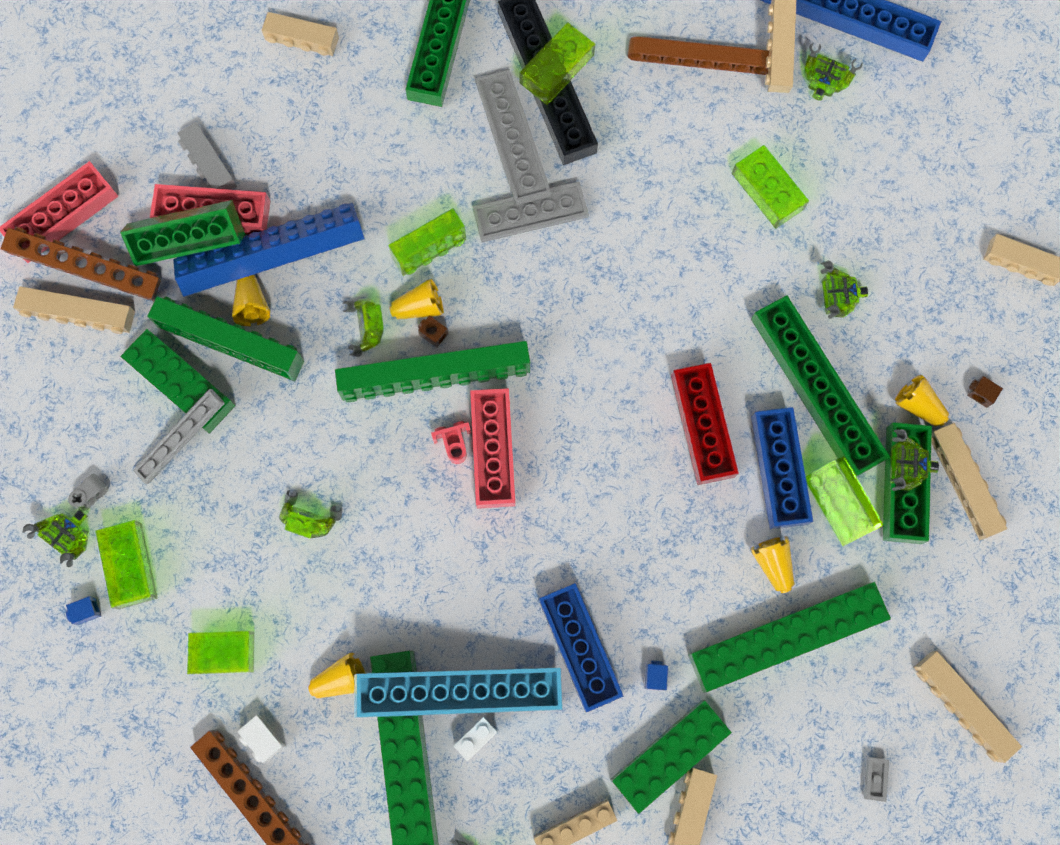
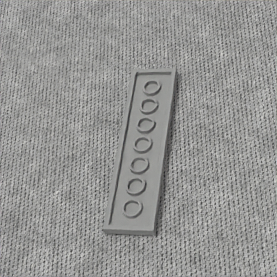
[475,69,551,205]

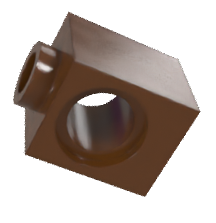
[418,315,449,348]
[967,376,1003,408]

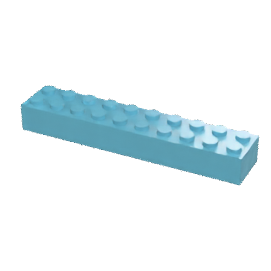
[354,668,562,718]

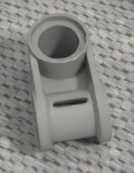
[68,474,109,511]

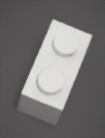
[237,715,286,763]
[454,717,498,761]

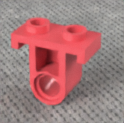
[431,421,471,464]

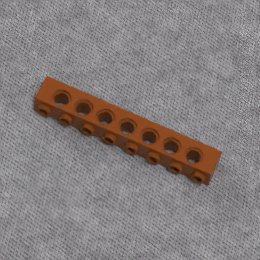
[0,227,161,302]
[190,730,309,845]

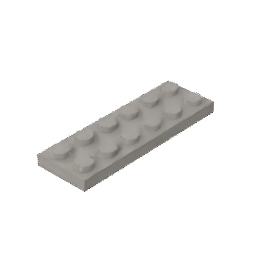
[473,182,589,243]

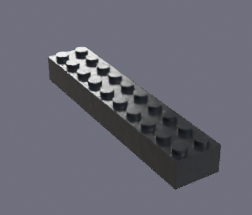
[498,0,598,165]

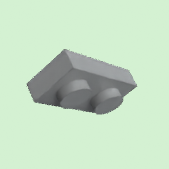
[864,757,889,802]

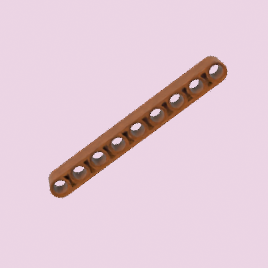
[628,37,769,75]

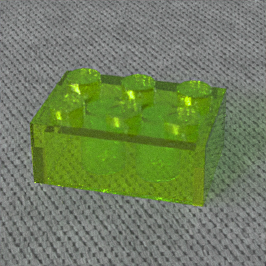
[187,631,254,675]

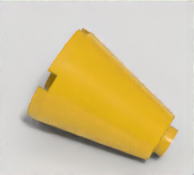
[232,275,270,326]
[389,279,444,320]
[895,375,949,427]
[750,536,795,593]
[308,653,366,699]

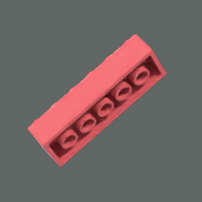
[0,161,118,263]
[150,184,271,234]
[470,388,516,509]

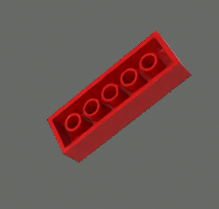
[671,363,739,485]

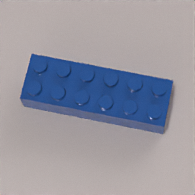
[751,407,813,530]
[538,583,624,713]

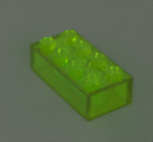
[519,22,596,105]
[731,145,809,229]
[388,208,466,276]
[806,456,884,546]
[95,520,158,610]

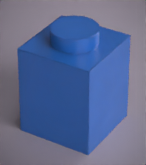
[66,596,102,625]
[645,661,668,690]

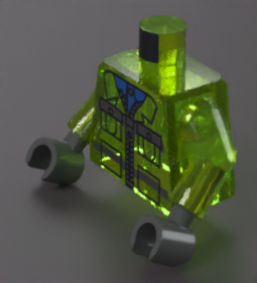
[804,42,863,101]
[820,260,868,319]
[342,298,384,357]
[890,429,939,491]
[279,490,342,538]
[22,509,89,567]

